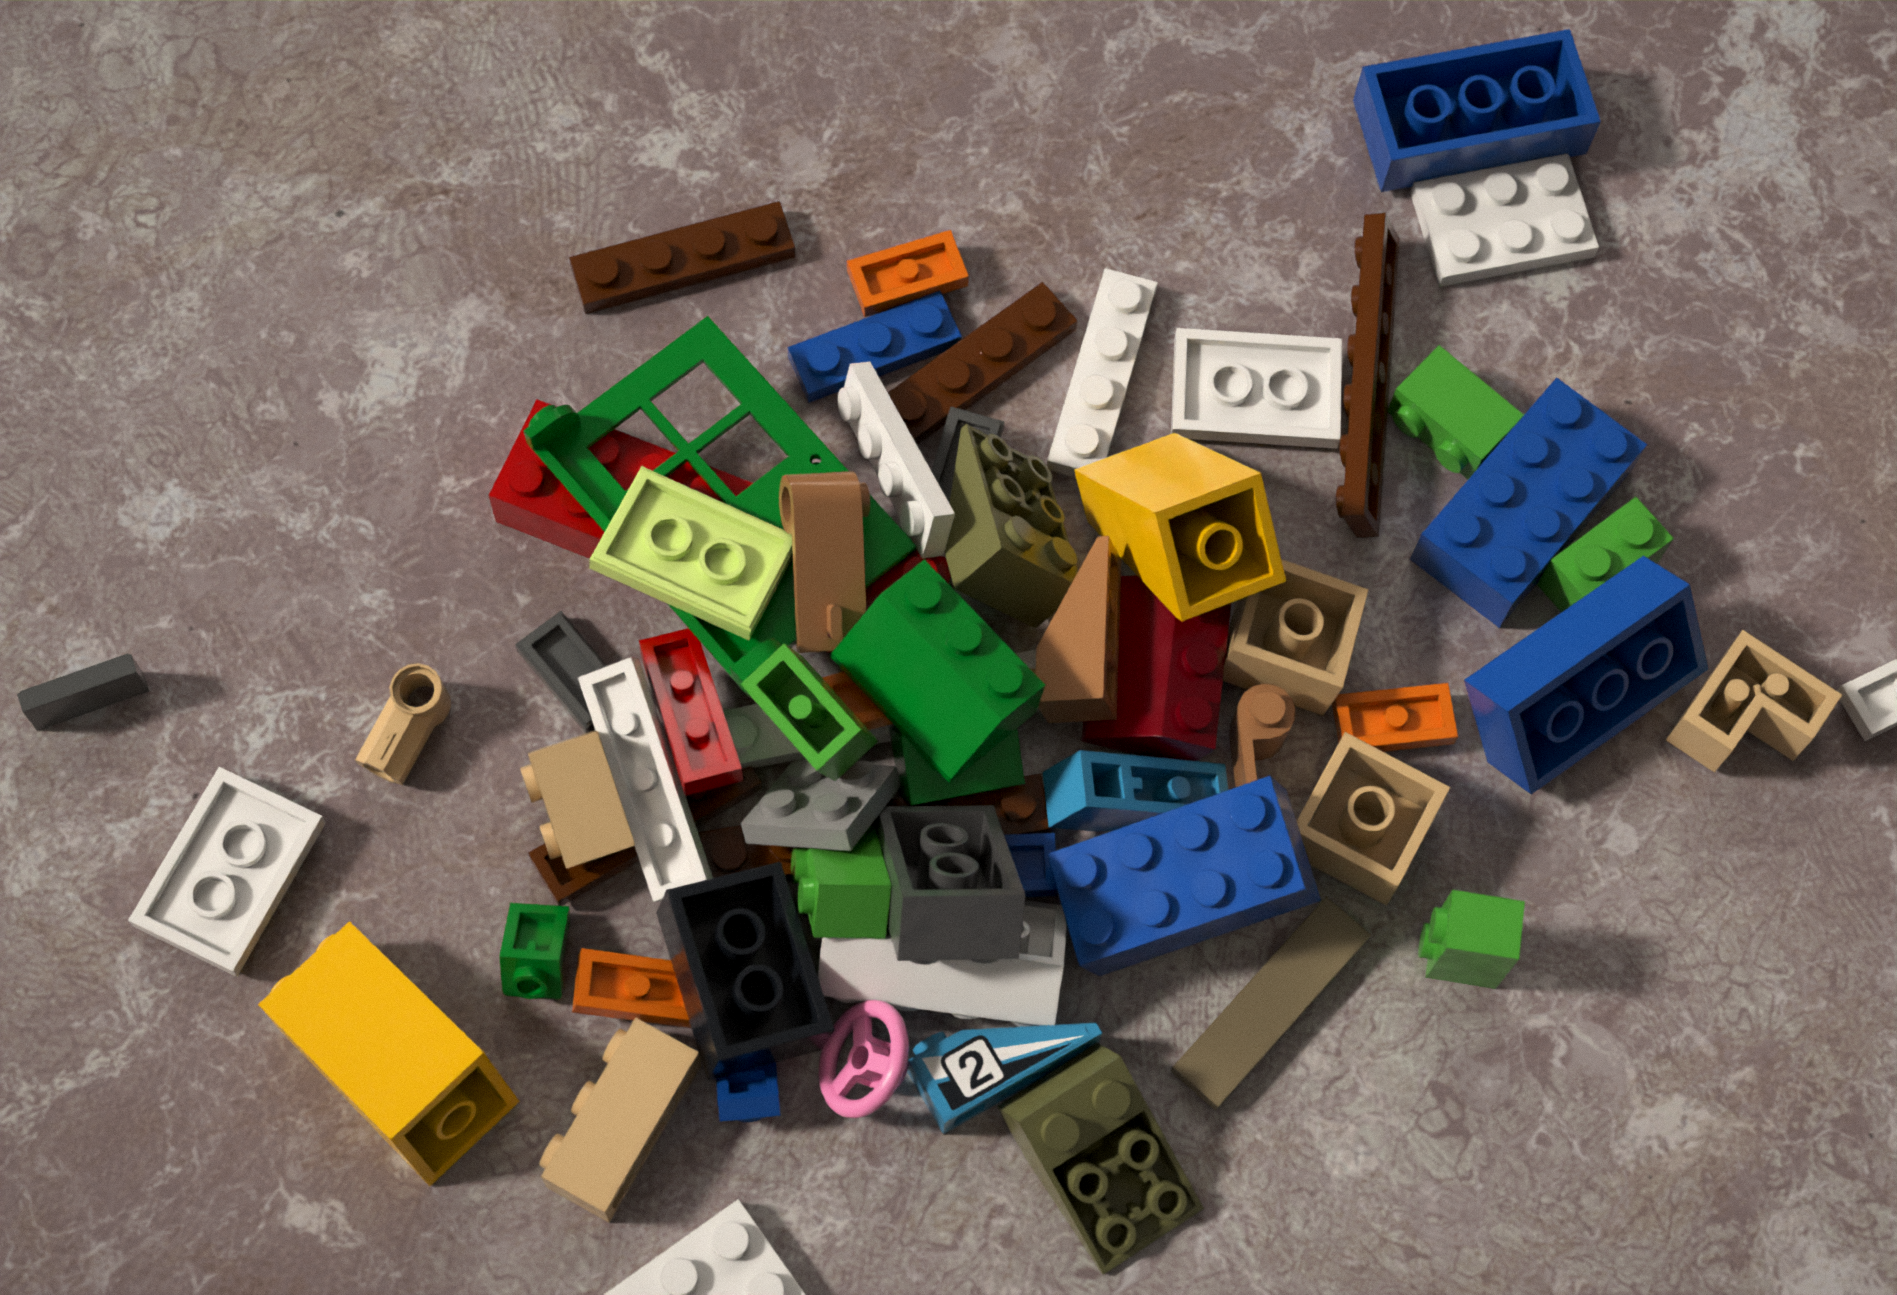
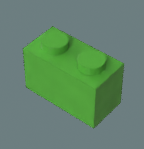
[1388,345,1524,479]
[1537,497,1674,612]
[740,644,878,781]
[791,826,892,938]
[1418,890,1525,989]

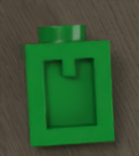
[499,903,570,999]

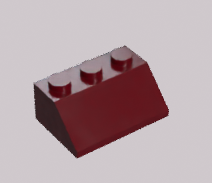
[1081,575,1231,761]

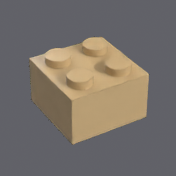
[1223,559,1369,715]
[1296,732,1450,906]

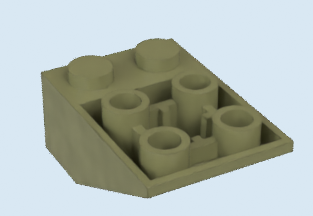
[944,424,1078,628]
[997,1043,1204,1275]

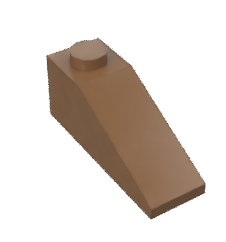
[1031,536,1122,723]

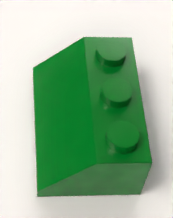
[831,559,1046,784]

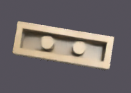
[539,1017,702,1223]

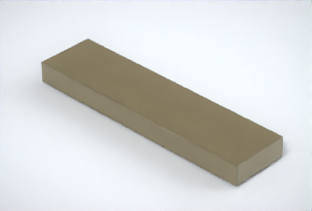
[1171,896,1371,1111]

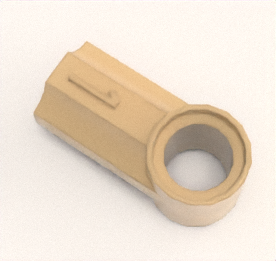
[355,663,451,786]

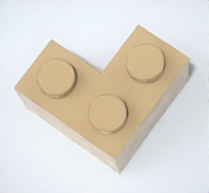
[1666,630,1842,773]
[520,731,635,869]

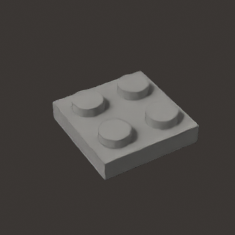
[741,758,901,851]

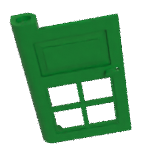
[523,316,916,696]

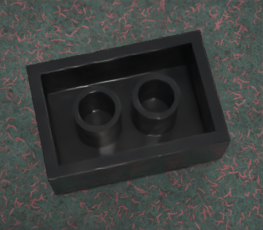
[656,862,835,1080]

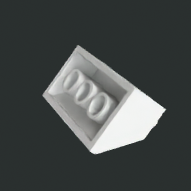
[818,900,1067,1027]

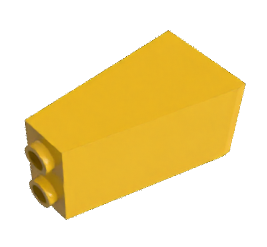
[1074,433,1286,621]
[258,921,520,1186]

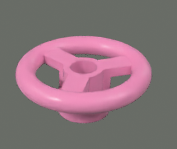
[818,1000,909,1118]

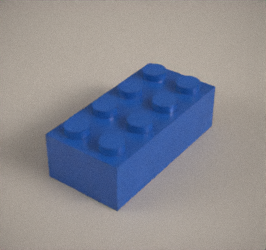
[1353,29,1601,192]
[1410,377,1647,628]
[1464,556,1709,794]
[1047,776,1321,976]

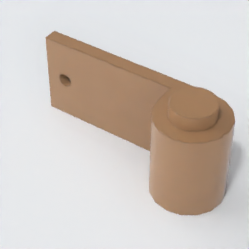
[779,471,870,653]
[1229,683,1296,788]

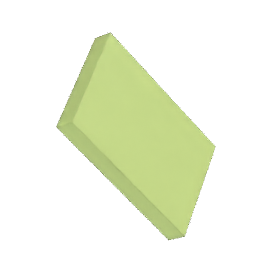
[589,466,793,640]

